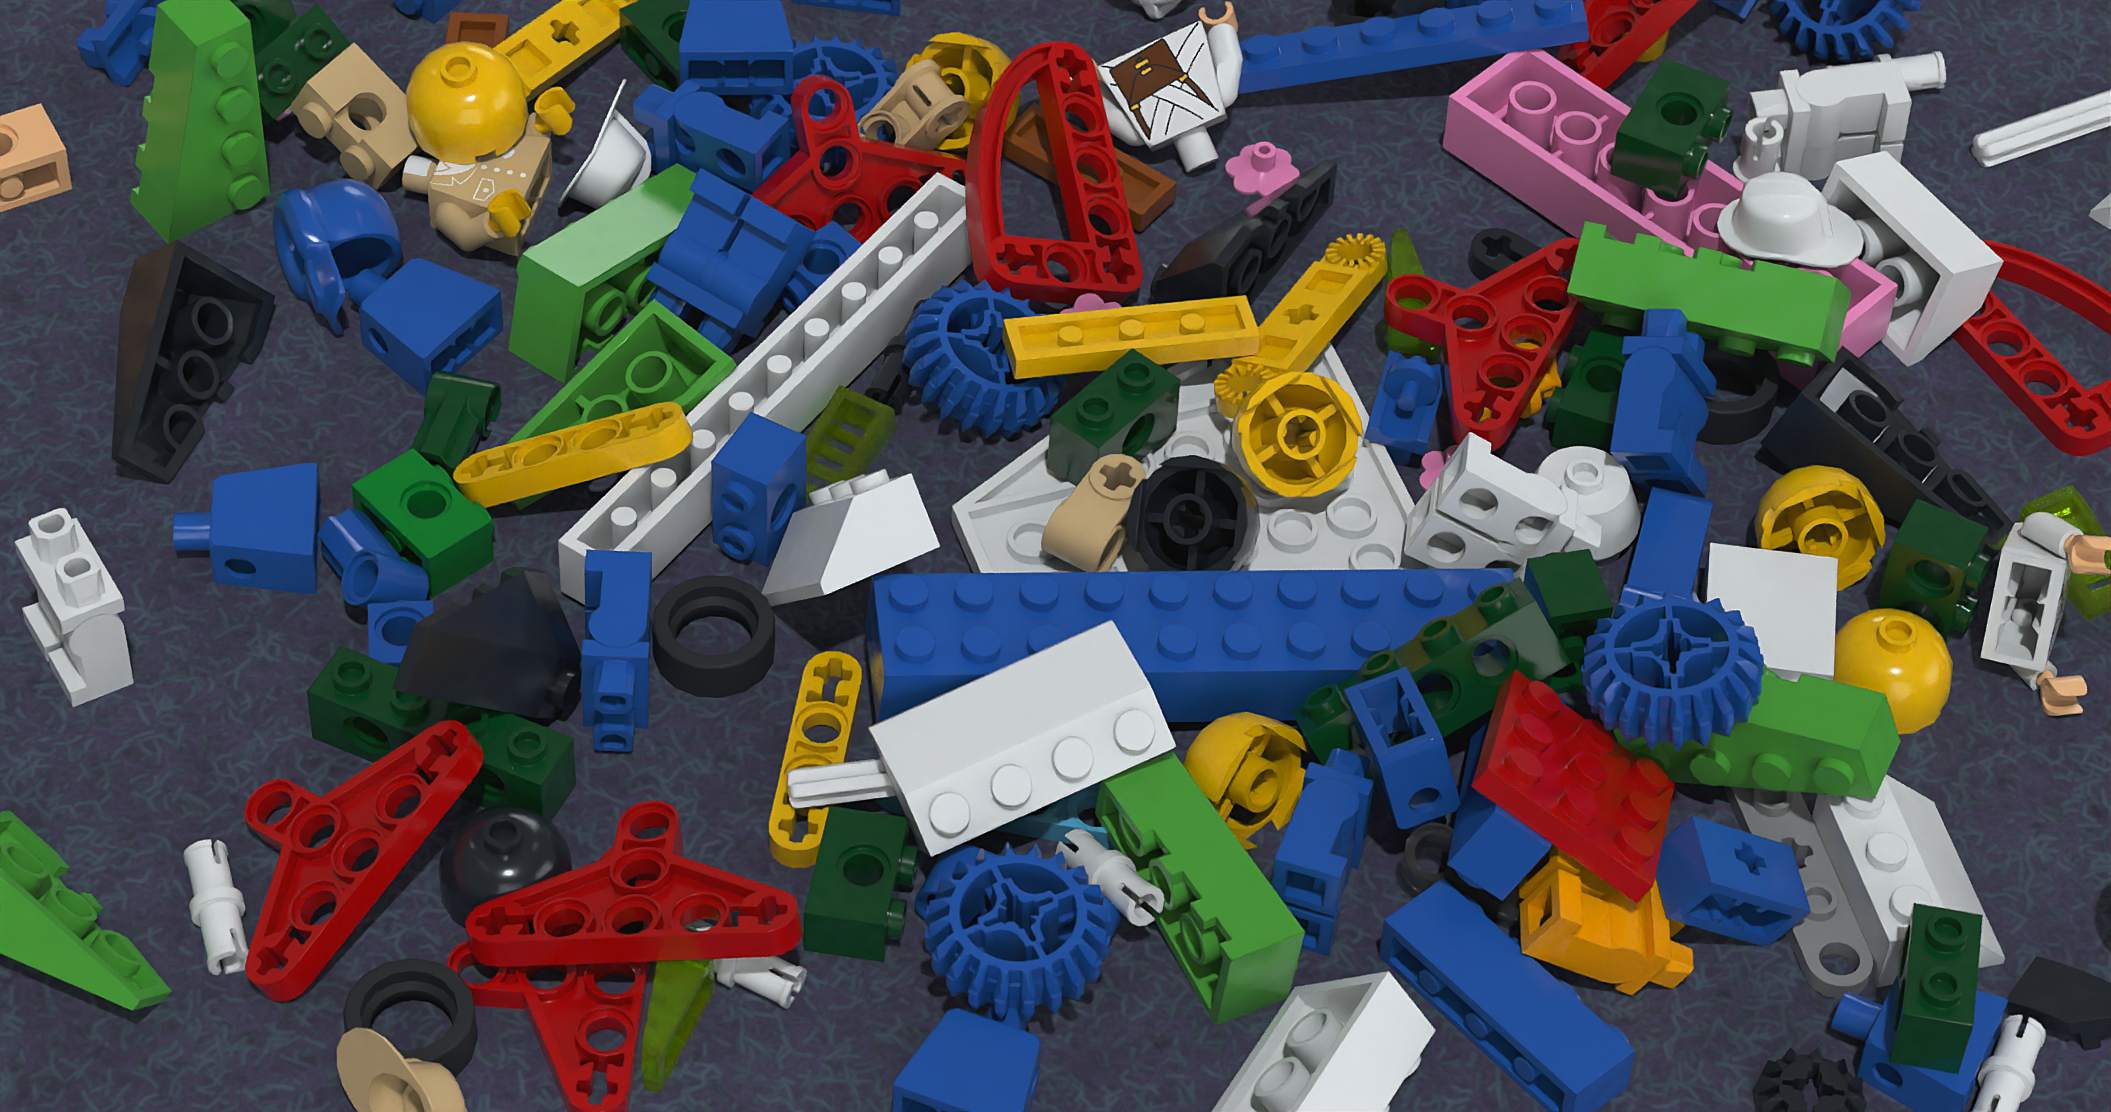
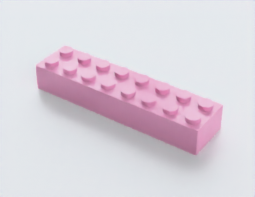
[1443,48,1898,391]

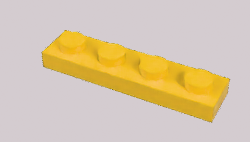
[1002,295,1261,379]

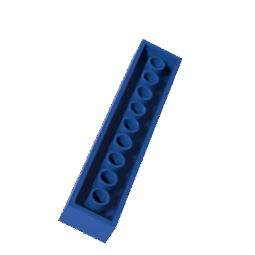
[865,568,1515,723]

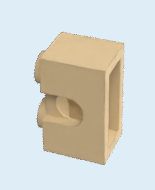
[289,43,422,190]

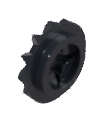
[1755,1047,1867,1112]

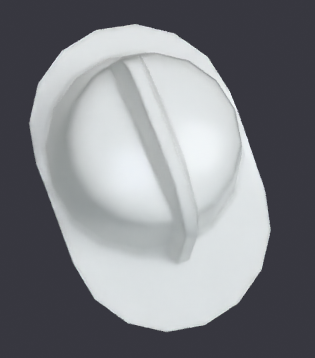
[557,79,651,209]
[1717,171,1864,268]

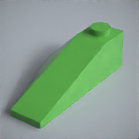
[506,299,737,510]
[0,810,172,1011]

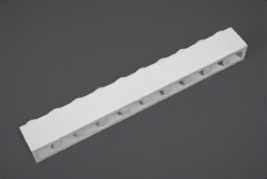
[558,172,972,605]

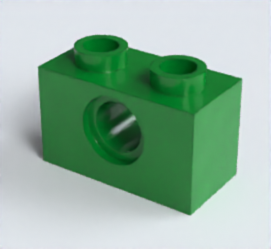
[351,448,495,598]

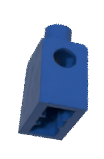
[679,0,793,95]
[348,258,503,397]
[173,463,322,594]
[1344,666,1461,838]
[1831,977,2009,1112]
[892,1003,1042,1112]

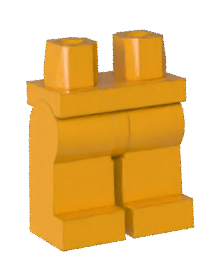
[1519,844,1694,996]

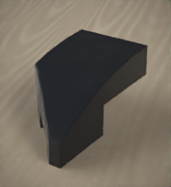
[2007,956,2111,1051]

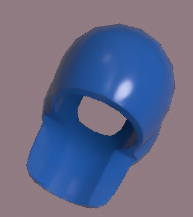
[273,179,402,335]

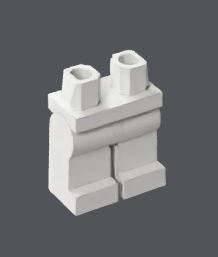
[1740,60,1912,181]
[1404,432,1602,581]
[15,508,134,707]

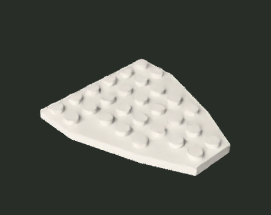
[952,342,1436,573]

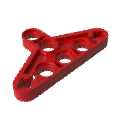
[1556,0,1699,90]
[751,74,967,244]
[1383,238,1584,451]
[244,720,484,1002]
[465,800,803,967]
[447,845,659,1112]

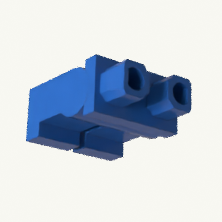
[633,79,790,195]
[645,168,817,356]
[1610,309,1717,497]
[582,549,652,752]
[1271,748,1374,957]

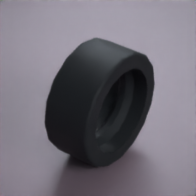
[1696,338,1780,445]
[652,575,775,698]
[343,958,478,1078]

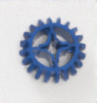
[1770,0,1921,64]
[748,33,901,171]
[902,279,1068,438]
[1581,590,1764,752]
[925,842,1111,1021]

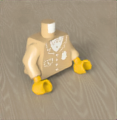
[402,87,576,256]

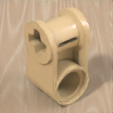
[857,59,970,150]
[1041,454,1146,572]

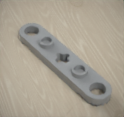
[1723,786,1873,999]

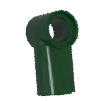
[410,370,502,485]

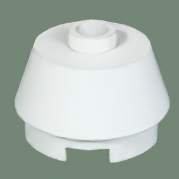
[1534,446,1641,568]

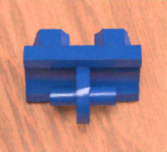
[76,0,164,87]
[1364,350,1445,467]

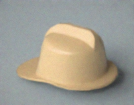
[337,1027,467,1112]

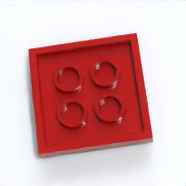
[1472,669,1675,904]

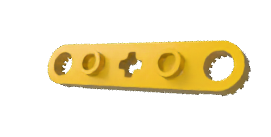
[493,0,638,103]
[1214,233,1388,419]

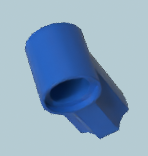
[317,508,429,610]

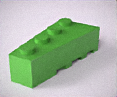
[130,0,271,244]
[508,163,697,384]
[1567,221,1852,368]
[1613,664,1901,798]
[1095,751,1305,1026]

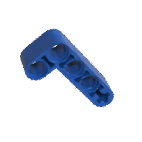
[1619,487,1714,608]

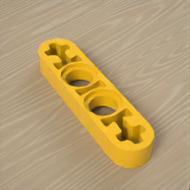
[453,401,693,508]
[769,651,862,868]

